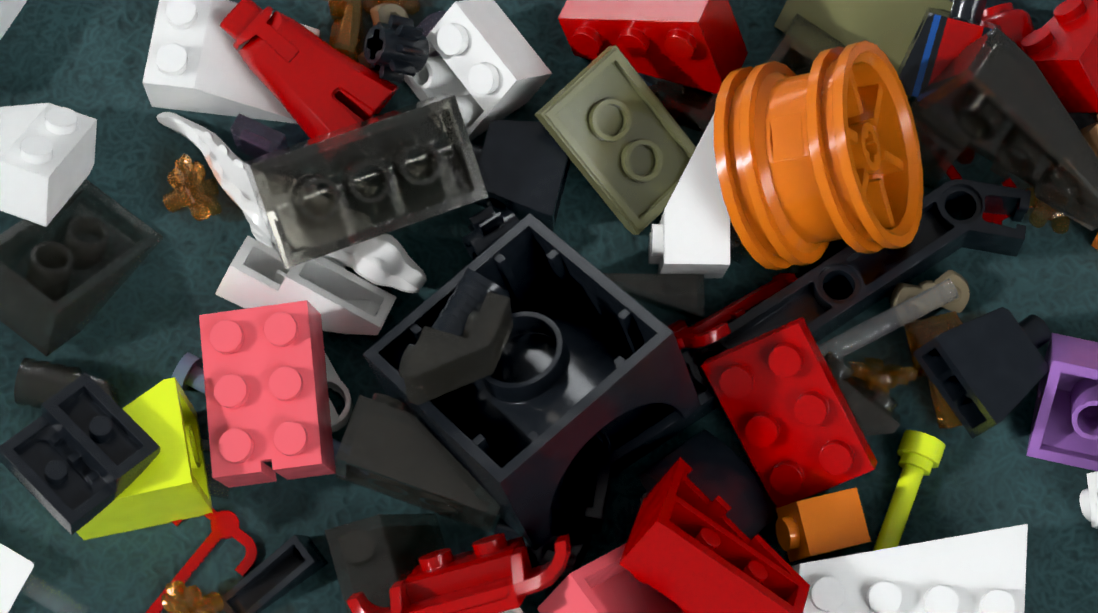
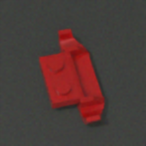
[346,533,571,613]

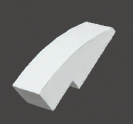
[215,235,397,335]

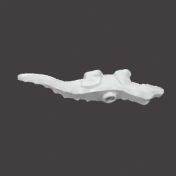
[156,112,427,293]

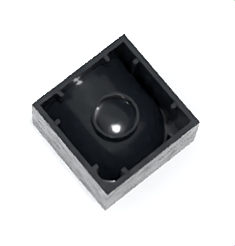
[363,213,701,551]

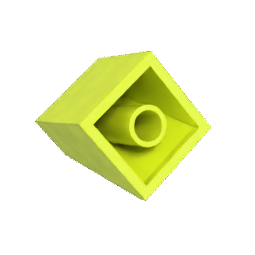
[76,377,213,540]

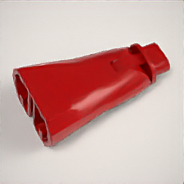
[220,0,399,163]

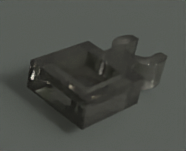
[644,74,718,133]

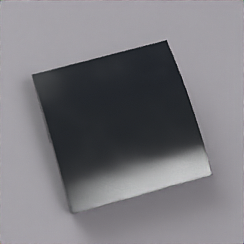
[0,372,160,535]
[637,429,778,539]

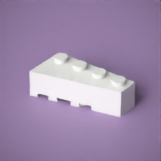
[792,524,1028,613]

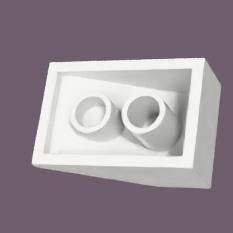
[142,0,320,124]
[0,103,97,227]
[648,112,730,278]

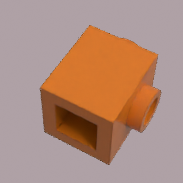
[776,487,871,562]

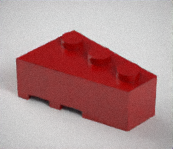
[1006,0,1098,113]
[619,457,810,613]

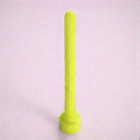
[873,430,946,551]

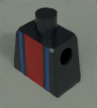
[897,0,1002,117]

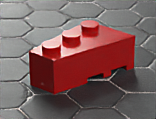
[558,0,748,94]

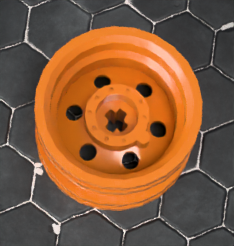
[713,40,924,270]

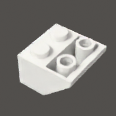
[404,0,552,143]

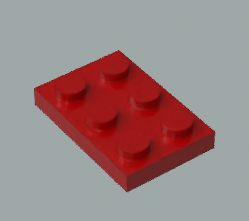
[701,317,878,508]

